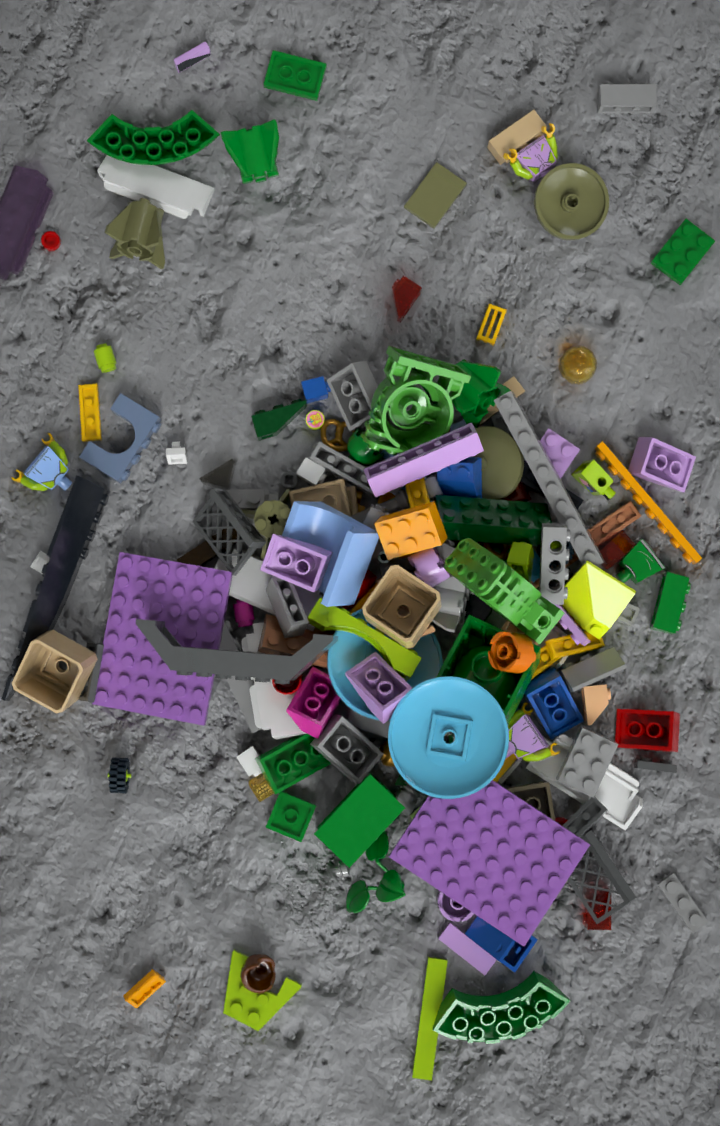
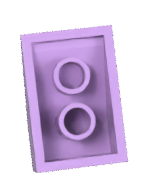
[628,437,696,493]
[260,534,333,592]
[345,652,412,724]

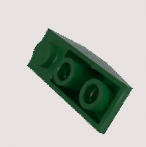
[251,399,307,441]

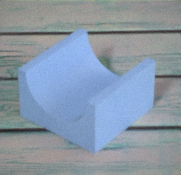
[282,501,379,607]

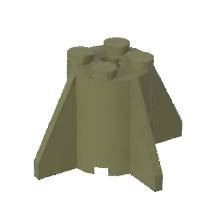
[105,198,165,269]
[242,488,291,561]

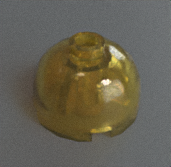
[558,345,597,385]

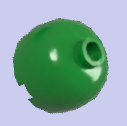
[347,428,384,466]

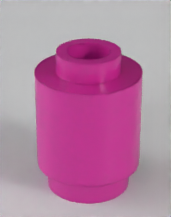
[233,600,255,627]

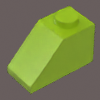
[507,542,534,583]

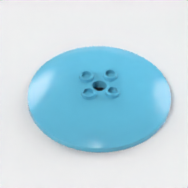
[327,609,443,721]
[388,676,509,799]

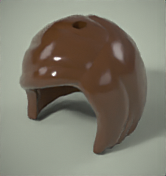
[240,954,276,994]

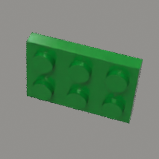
[263,50,327,101]
[651,219,715,285]

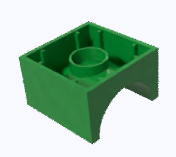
[436,615,541,725]
[314,772,405,868]

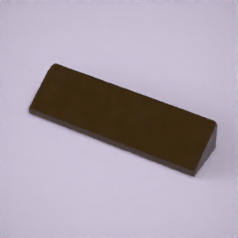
[177,525,237,566]

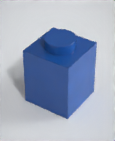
[301,376,331,404]

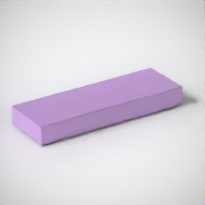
[438,922,497,975]

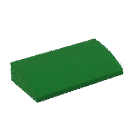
[255,734,331,795]

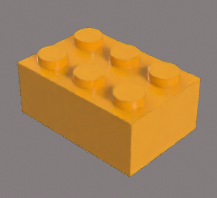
[374,501,448,560]

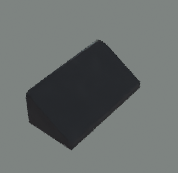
[465,592,492,622]

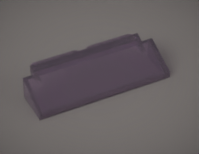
[0,165,53,280]

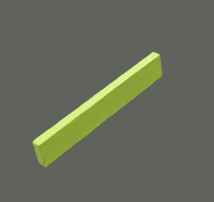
[412,957,448,1081]

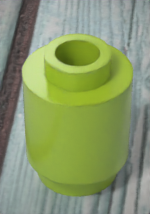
[93,343,117,373]

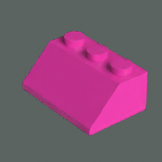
[286,667,341,739]

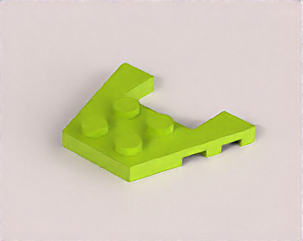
[223,949,302,1031]

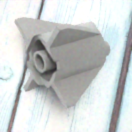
[432,575,471,633]

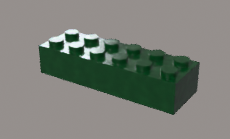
[434,495,552,546]

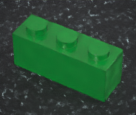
[650,572,691,635]

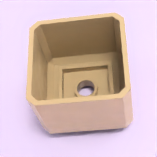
[362,565,442,649]
[12,630,98,714]

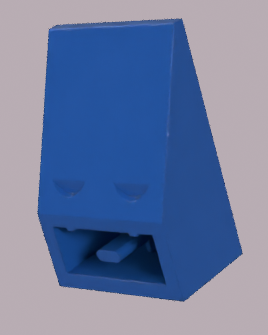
[465,916,538,972]

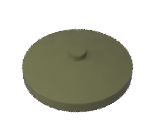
[534,163,609,240]
[471,426,524,500]

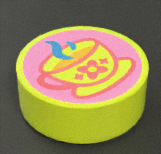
[306,410,325,430]

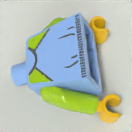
[12,433,72,491]

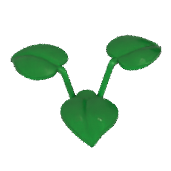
[346,830,406,913]

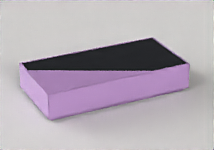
[174,42,211,73]

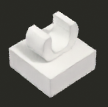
[166,441,187,465]
[30,551,50,574]

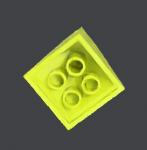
[562,560,636,639]

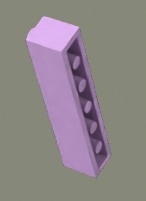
[363,423,484,497]

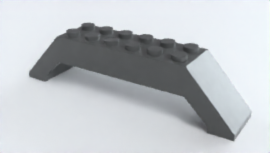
[136,619,338,684]

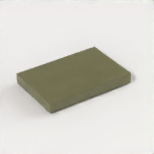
[404,162,467,229]

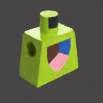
[571,459,616,500]

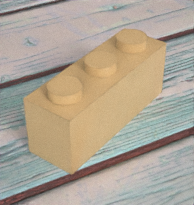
[487,110,547,165]

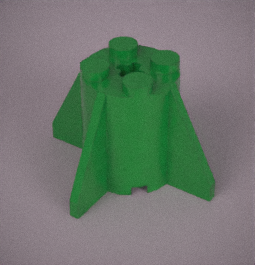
[221,119,279,184]
[452,359,511,428]

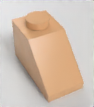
[581,684,611,726]

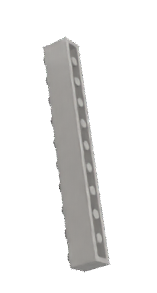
[494,391,605,566]

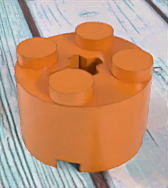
[488,632,536,673]

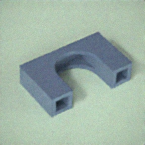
[79,393,162,484]

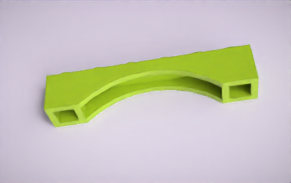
[307,597,421,682]

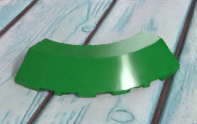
[87,110,220,165]
[432,971,570,1044]

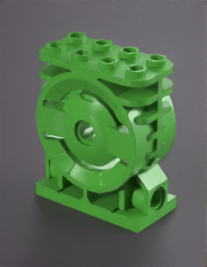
[360,346,471,455]
[444,538,565,644]

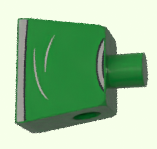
[615,539,665,584]

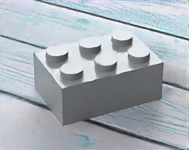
[326,361,387,431]
[310,714,383,784]
[556,725,619,798]

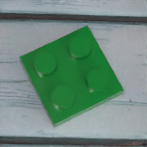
[265,791,317,842]

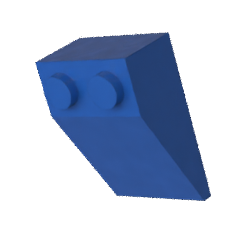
[437,457,482,498]
[524,667,584,739]

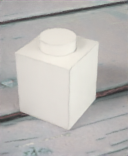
[296,457,327,486]
[237,746,262,777]

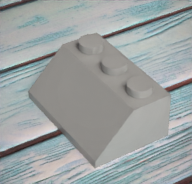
[559,646,627,692]

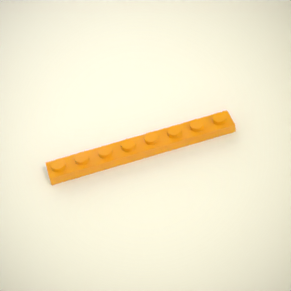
[595,441,702,565]

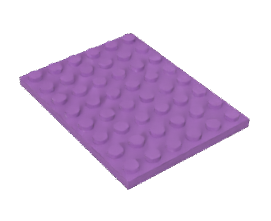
[92,552,232,726]
[389,780,590,946]

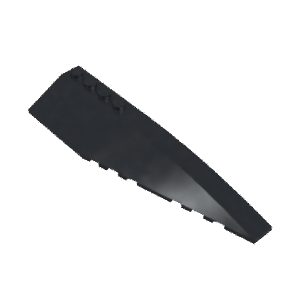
[1,475,109,701]

